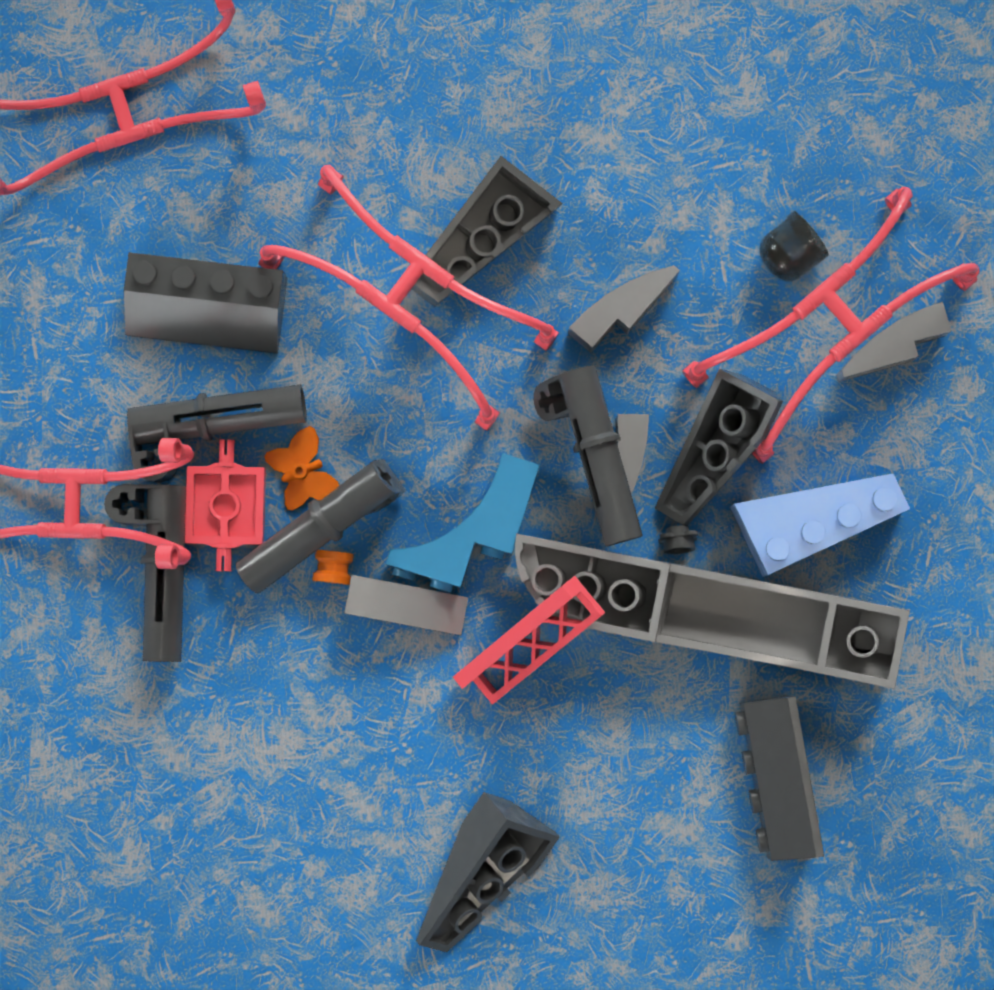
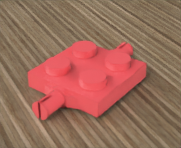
[185,439,266,572]

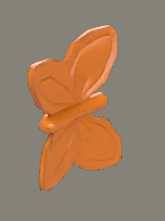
[264,426,340,511]

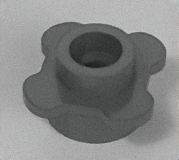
[658,525,698,554]

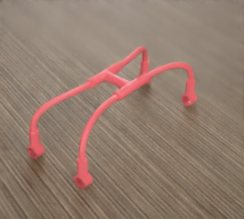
[0,0,266,195]
[258,165,559,431]
[682,187,979,464]
[0,438,194,569]

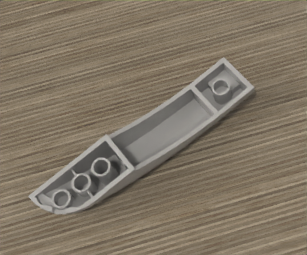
[515,534,910,689]

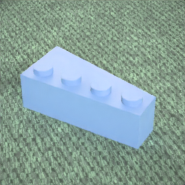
[730,473,910,577]

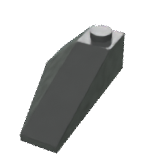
[655,368,783,526]
[416,792,559,952]

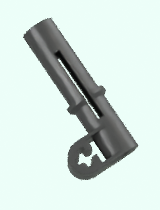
[533,365,643,547]
[127,384,307,483]
[236,459,406,593]
[104,484,189,662]

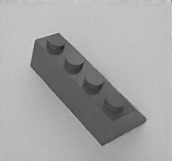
[124,252,288,354]
[735,695,824,861]

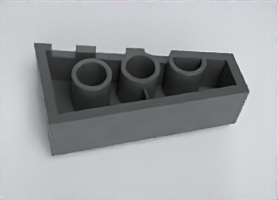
[412,156,563,307]

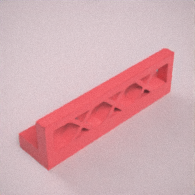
[453,576,606,705]

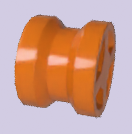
[312,550,354,585]

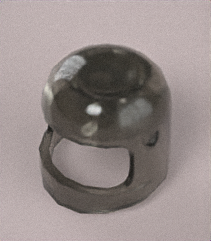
[759,210,829,282]

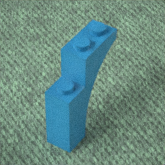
[386,453,540,593]

